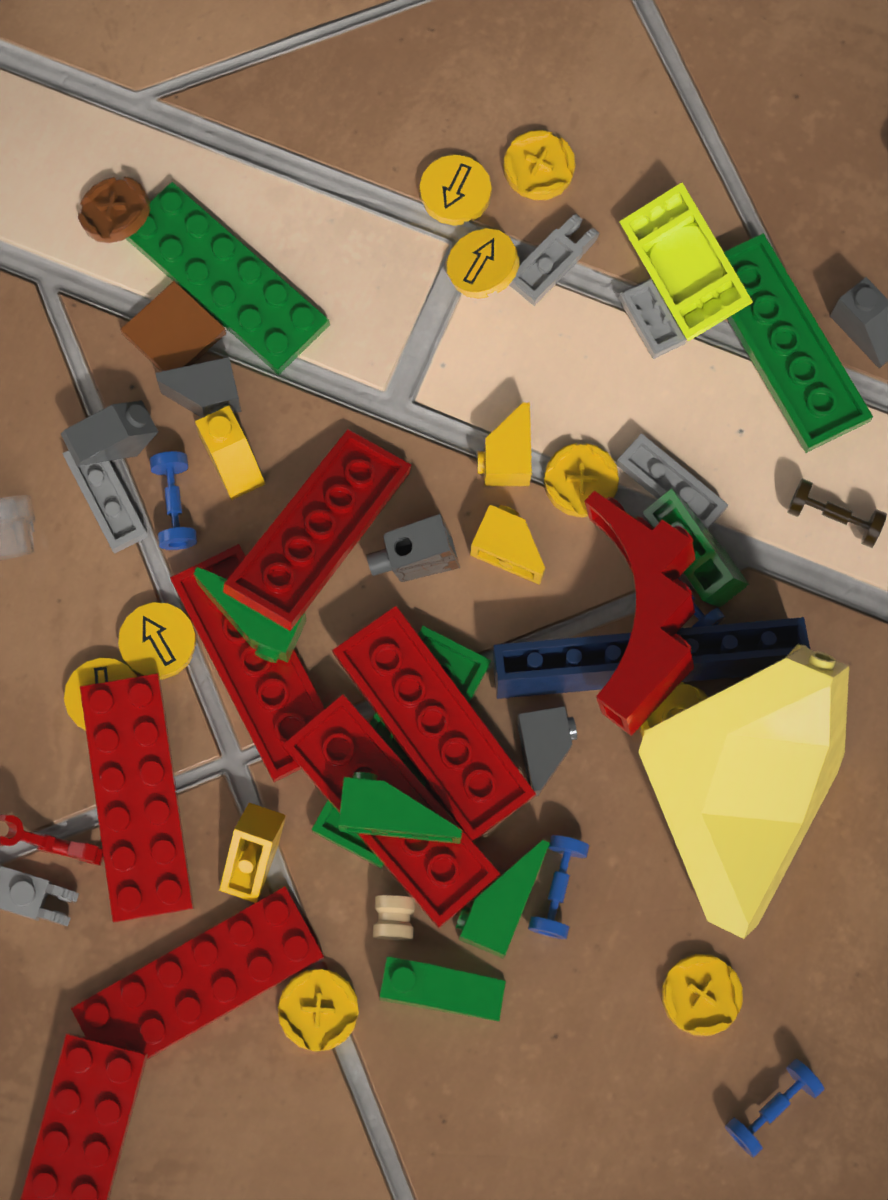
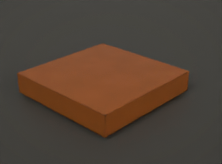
[120,281,226,372]

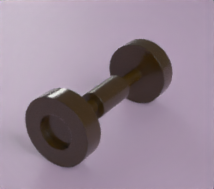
[787,478,887,548]

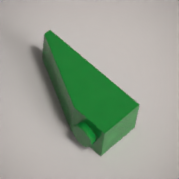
[643,488,750,608]
[194,567,306,663]
[338,772,462,844]
[455,840,550,958]
[380,956,506,1022]

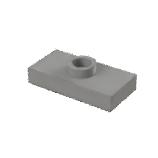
[618,278,687,359]

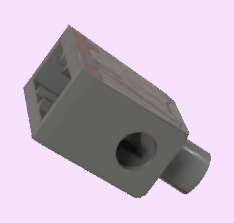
[366,514,460,582]

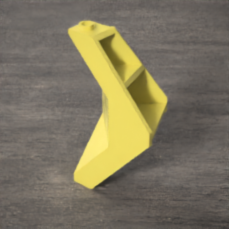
[639,644,849,939]

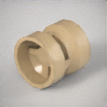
[373,895,415,941]

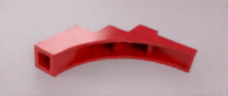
[584,490,696,736]

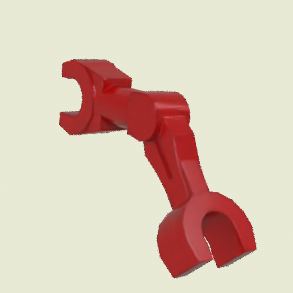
[0,814,103,866]

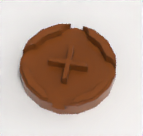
[78,177,150,243]

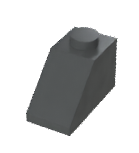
[830,277,888,369]
[155,357,242,418]
[61,400,159,466]
[516,706,577,797]

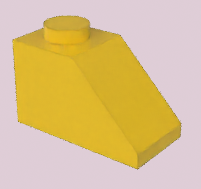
[477,402,532,486]
[195,406,265,500]
[470,505,545,585]
[219,802,286,903]

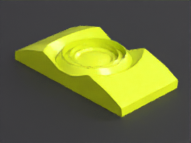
[619,183,753,342]

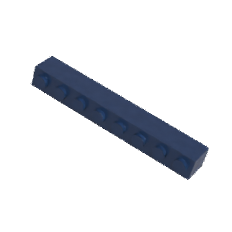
[492,617,811,699]

